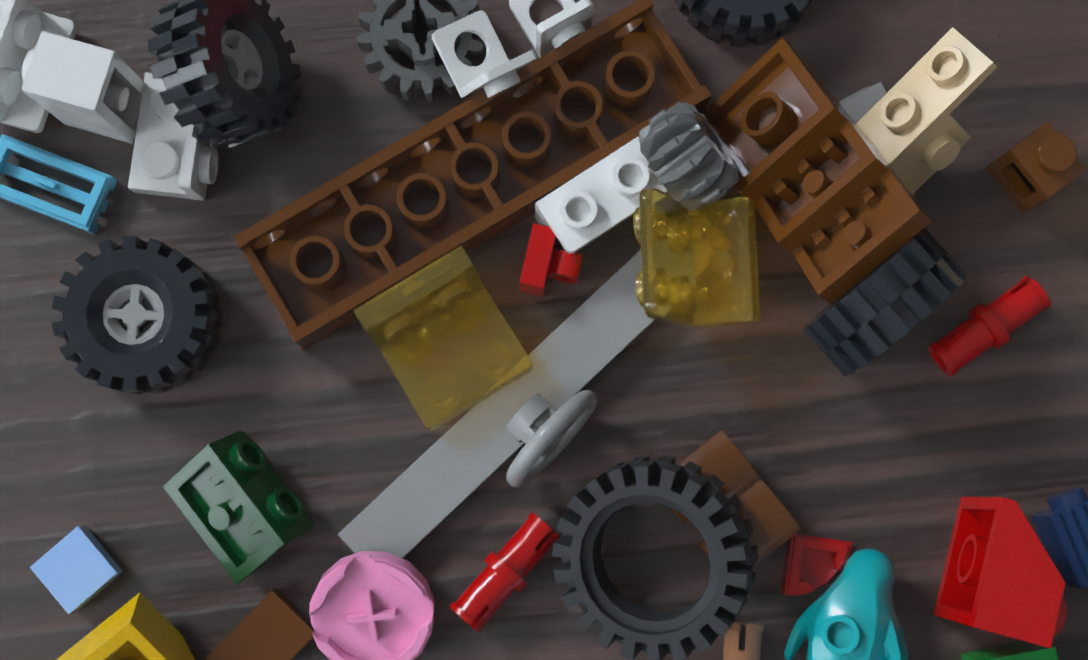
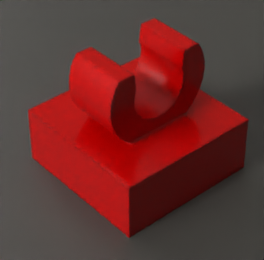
[519,223,583,297]

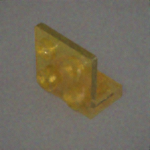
[353,246,533,431]

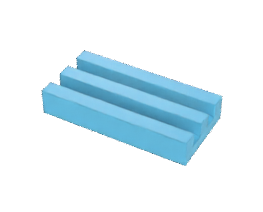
[0,134,118,235]

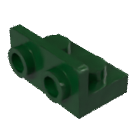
[163,430,314,584]

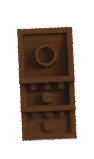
[701,38,932,304]

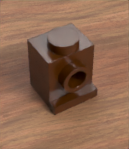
[985,121,1087,213]

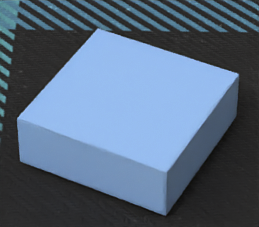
[30,525,124,614]

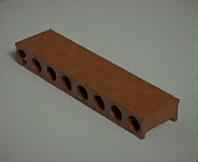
[232,0,711,351]

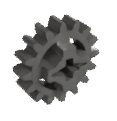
[356,0,485,102]

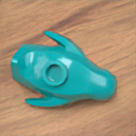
[784,548,909,660]

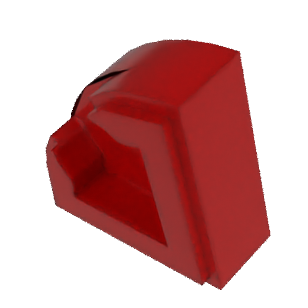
[780,534,853,595]

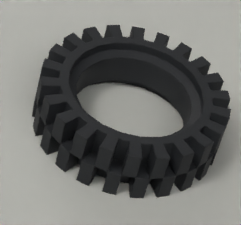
[552,455,758,660]

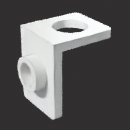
[509,0,594,58]
[432,10,538,98]

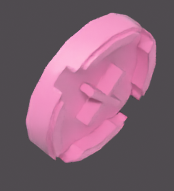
[309,551,435,660]

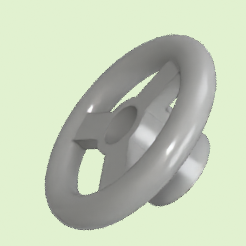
[506,390,598,488]

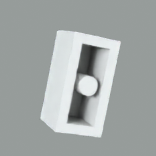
[21,31,144,144]

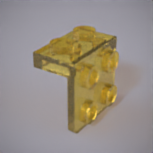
[633,188,760,328]

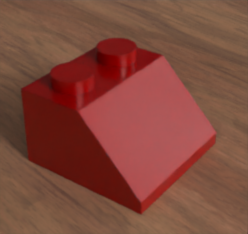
[933,497,1067,648]

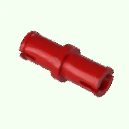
[927,276,1051,377]
[449,512,560,633]

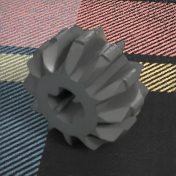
[639,102,739,211]

